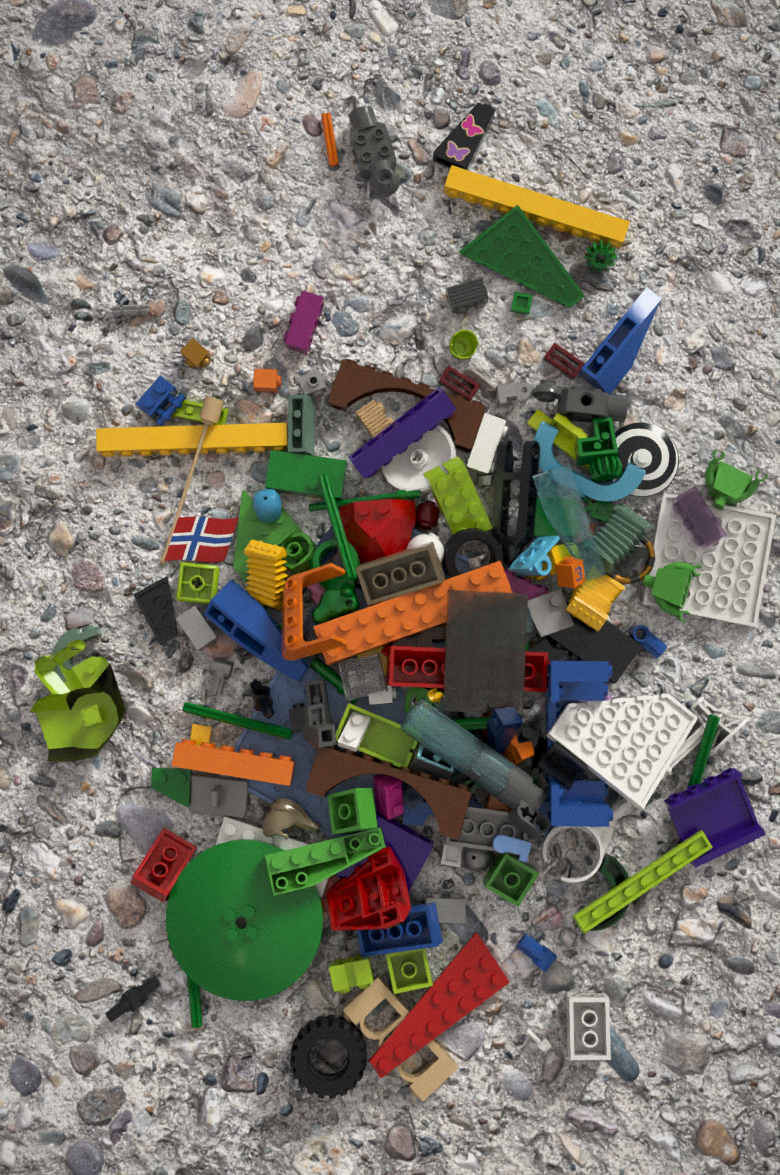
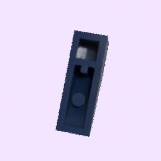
[487,707,523,758]

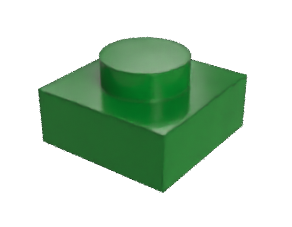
[511,292,533,315]

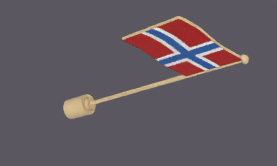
[159,395,239,564]

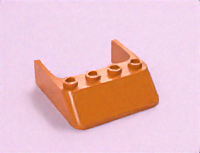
[282,563,347,661]

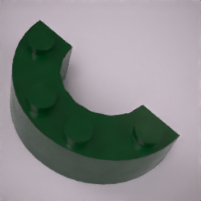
[572,852,629,931]

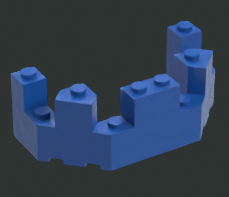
[546,660,613,827]

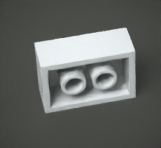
[566,993,611,1060]

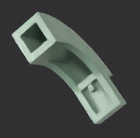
[52,625,102,683]

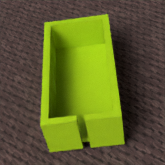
[423,456,492,536]
[336,703,421,767]

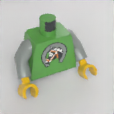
[401,687,448,729]

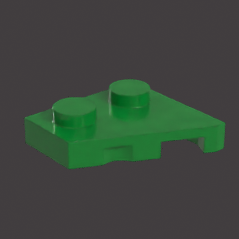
[151,768,192,807]

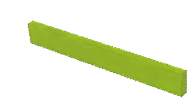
[572,830,713,934]

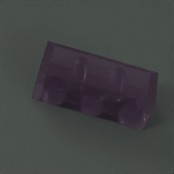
[672,486,727,549]

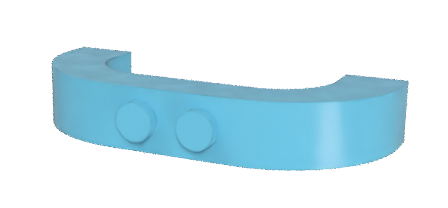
[534,421,646,501]

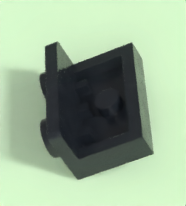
[537,741,588,790]

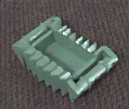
[580,503,652,574]

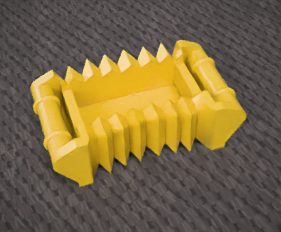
[244,540,288,610]
[565,566,625,632]

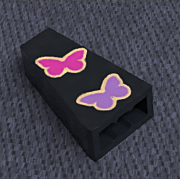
[433,103,495,171]

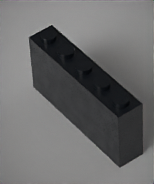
[542,590,642,685]

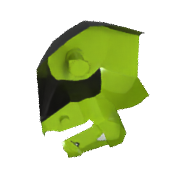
[29,639,126,762]

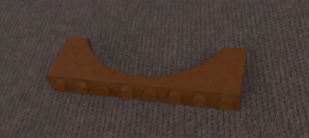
[327,359,486,453]
[305,745,473,839]

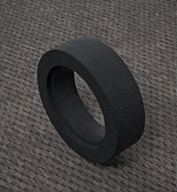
[443,528,503,578]

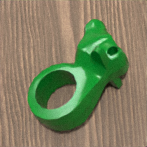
[310,539,360,624]

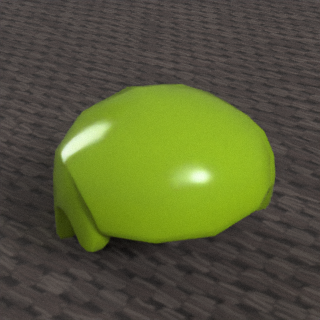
[449,329,479,360]

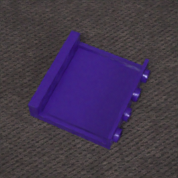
[664,768,766,868]
[335,809,435,893]

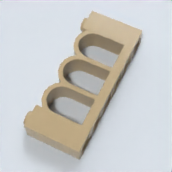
[343,974,458,1101]

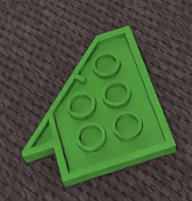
[233,490,302,583]

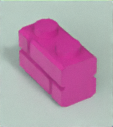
[373,774,404,820]

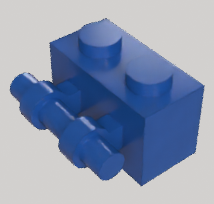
[136,375,186,426]

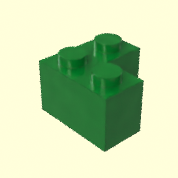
[574,417,618,466]

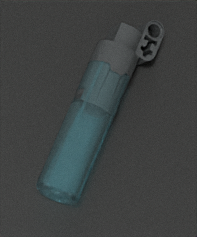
[400,699,551,838]

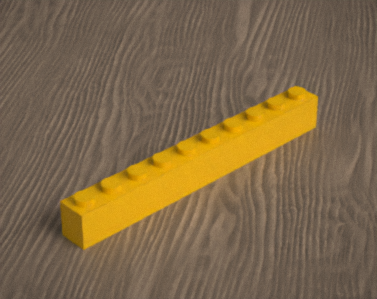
[444,165,630,249]
[96,423,288,458]

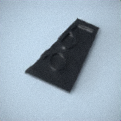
[133,576,178,645]

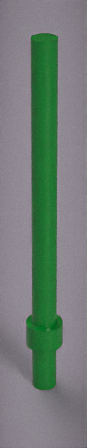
[309,489,422,512]

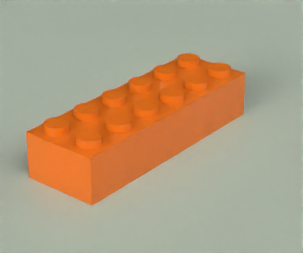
[171,739,296,786]

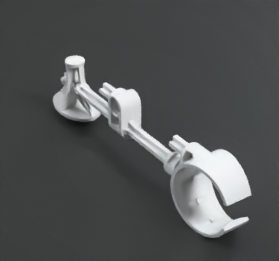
[543,697,751,884]

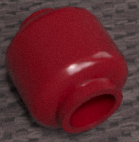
[416,500,441,530]

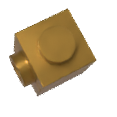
[180,338,212,371]

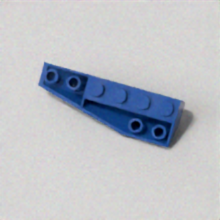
[578,288,661,394]

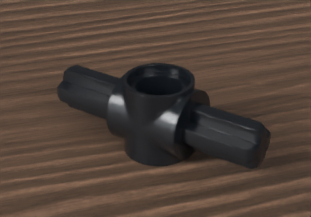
[250,679,275,719]

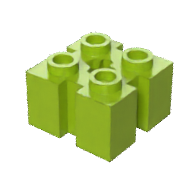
[329,954,374,994]

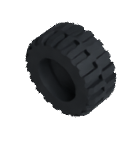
[290,1015,367,1099]

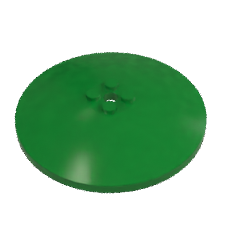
[166,839,324,1001]

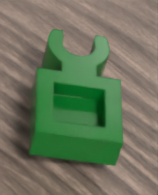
[580,497,615,523]

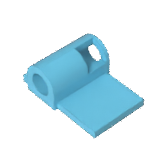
[509,536,560,576]

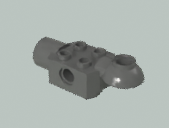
[348,106,400,197]
[531,379,628,423]

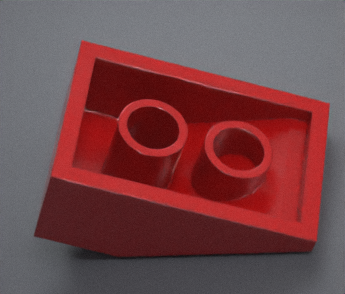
[130,828,197,903]

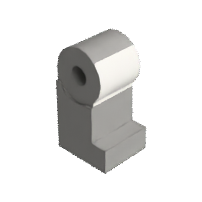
[495,382,532,407]

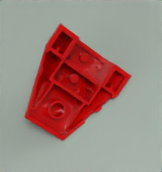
[339,499,416,564]
[326,846,411,931]

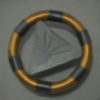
[603,535,655,584]

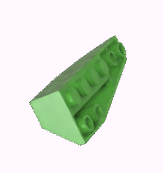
[262,827,386,896]

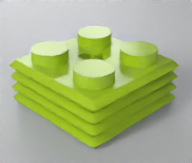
[176,562,220,604]

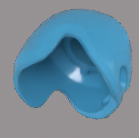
[253,489,281,523]

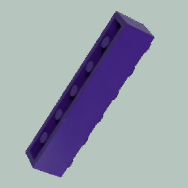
[348,387,456,479]

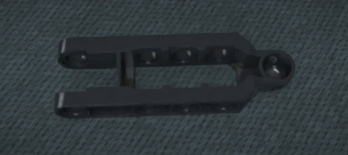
[491,441,540,565]

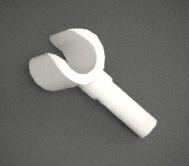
[468,553,488,569]
[525,1029,552,1051]

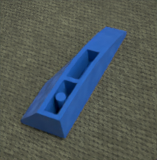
[204,580,308,681]

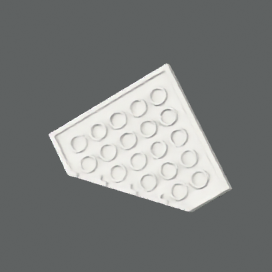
[546,694,698,810]

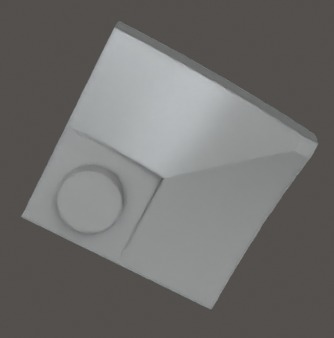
[523,589,574,637]

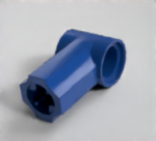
[628,625,667,659]
[516,933,558,972]

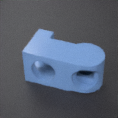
[492,834,532,862]

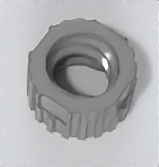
[477,475,494,487]

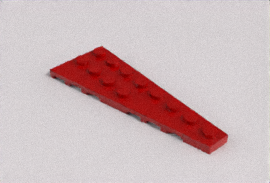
[369,933,510,1078]

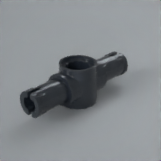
[105,976,161,1022]

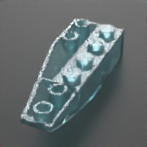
[532,464,606,581]

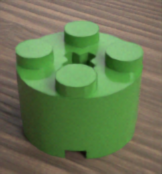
[277,532,318,575]

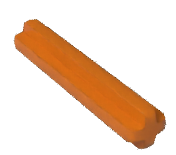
[321,112,339,167]

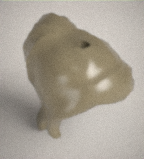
[262,798,321,840]

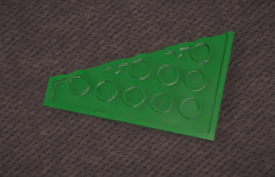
[459,205,585,308]

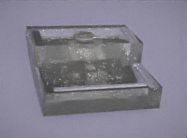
[338,653,388,701]

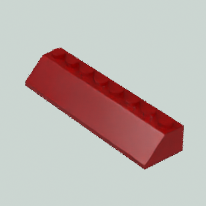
[386,646,548,692]

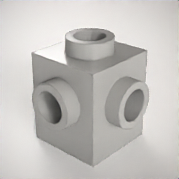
[298,369,328,398]

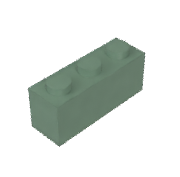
[288,394,315,455]

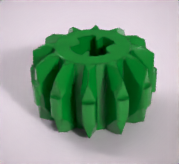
[585,239,617,273]
[589,455,623,482]

